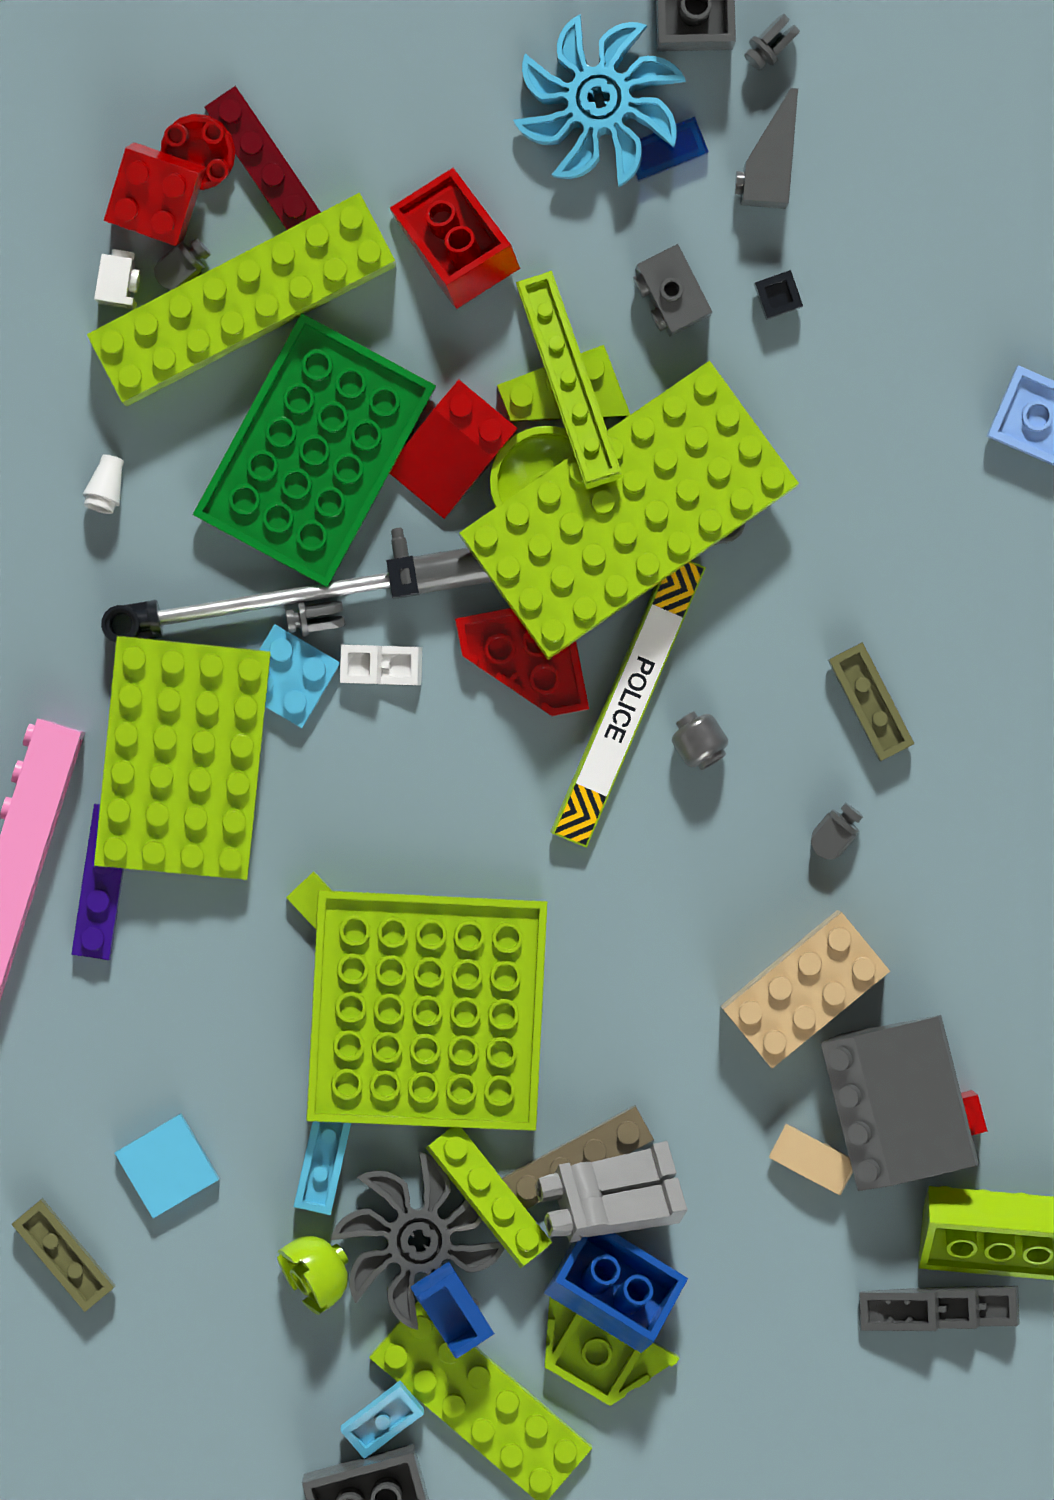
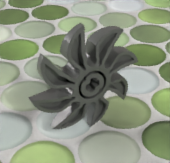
[330,1152,505,1330]

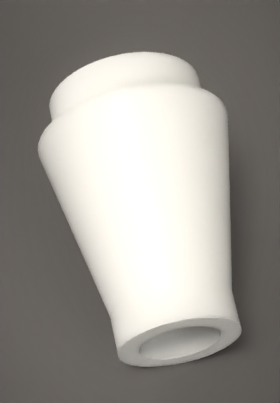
[83,454,124,514]

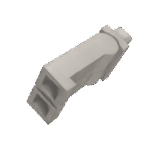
[535,1141,688,1243]

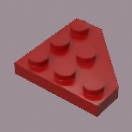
[455,608,589,716]

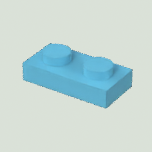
[341,1381,424,1459]

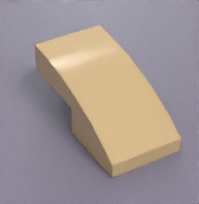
[769,1124,853,1195]

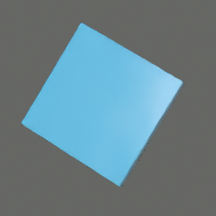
[114,1113,220,1218]

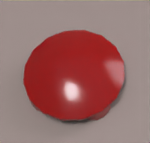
[161,114,236,190]

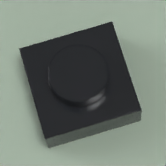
[754,270,803,320]

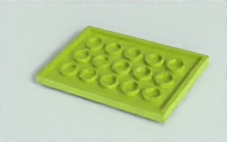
[94,636,271,880]

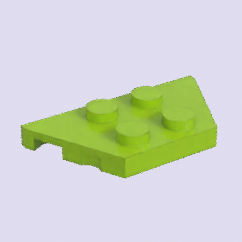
[544,1297,680,1406]

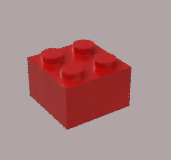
[103,142,206,246]

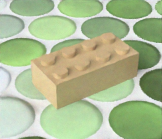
[721,910,890,1068]

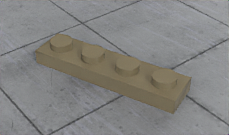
[502,1105,654,1209]

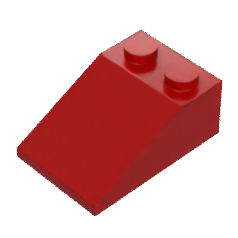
[390,168,520,309]
[390,379,518,519]

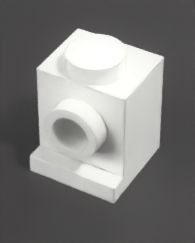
[94,249,140,310]

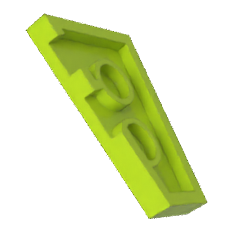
[497,345,631,422]

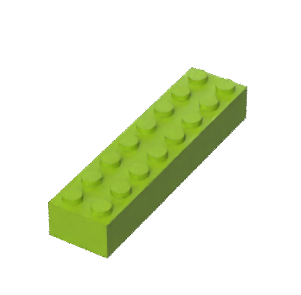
[87,192,396,407]

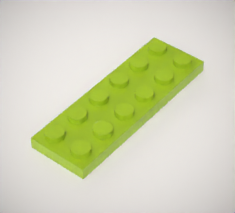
[369,1300,592,1500]

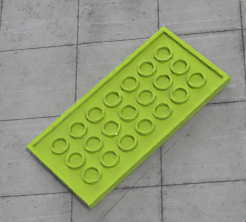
[459,360,799,660]

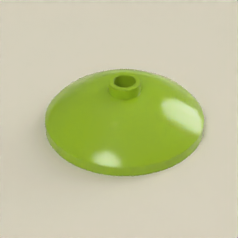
[490,426,573,507]

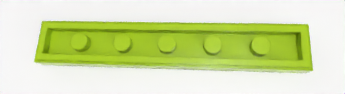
[516,271,623,490]

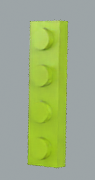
[426,1127,552,1268]

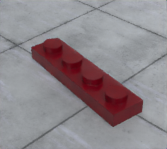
[204,85,321,230]

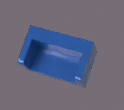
[410,1262,495,1358]

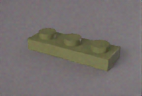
[828,642,915,761]
[11,1198,116,1312]

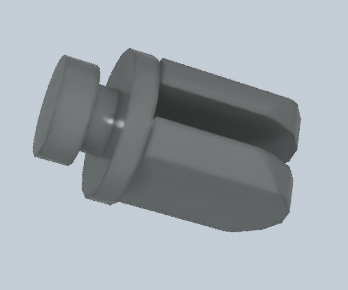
[744,14,800,70]
[154,238,211,290]
[285,601,345,637]
[811,803,863,859]

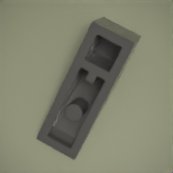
[734,88,798,209]

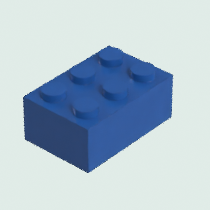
[544,1233,688,1353]

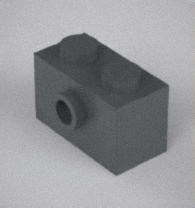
[633,244,712,337]

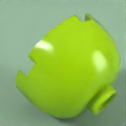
[277,1236,349,1315]

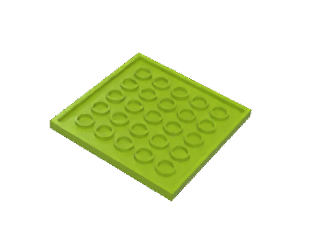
[306,890,548,1131]

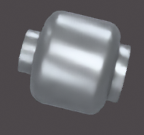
[671,711,728,770]

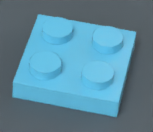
[260,624,340,728]

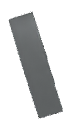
[859,1286,1020,1331]

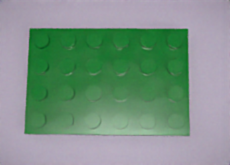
[192,313,436,587]

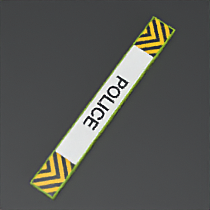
[550,561,706,848]

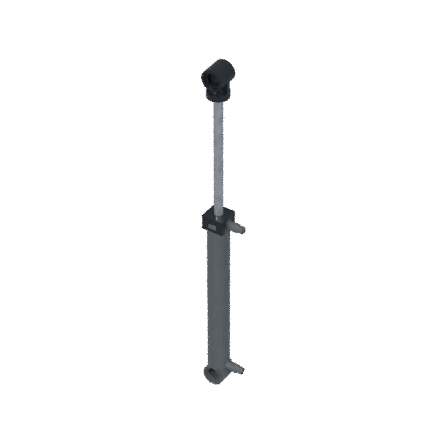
[101,524,745,642]

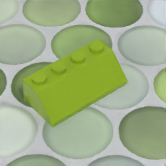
[918,1186,1054,1280]

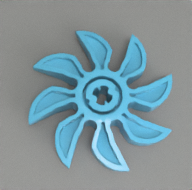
[513,14,686,187]

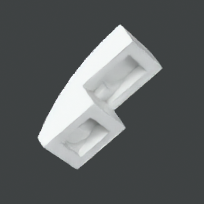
[340,645,423,685]

